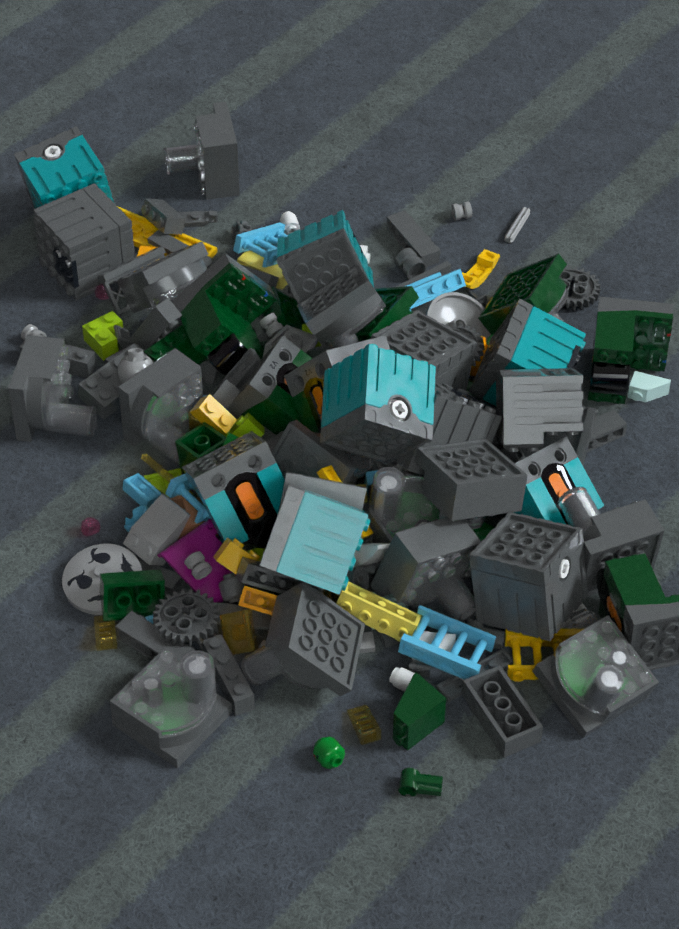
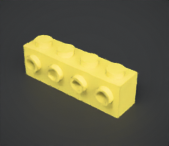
[336,581,422,642]

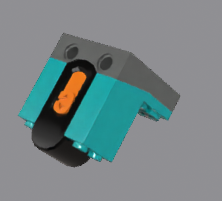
[182,431,285,549]
[513,436,604,527]

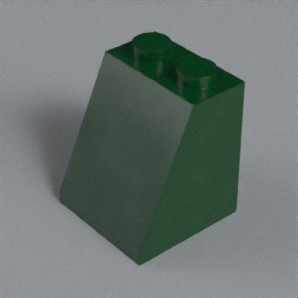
[175,422,227,475]
[393,672,446,751]

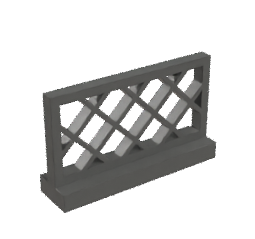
[97,246,166,315]

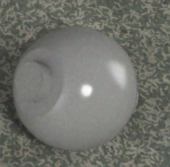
[118,348,153,384]

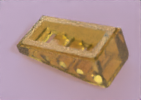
[94,616,118,651]
[347,704,381,745]

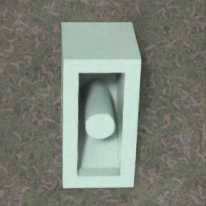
[628,371,671,402]

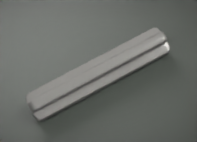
[504,207,530,243]

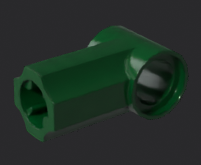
[398,768,443,797]

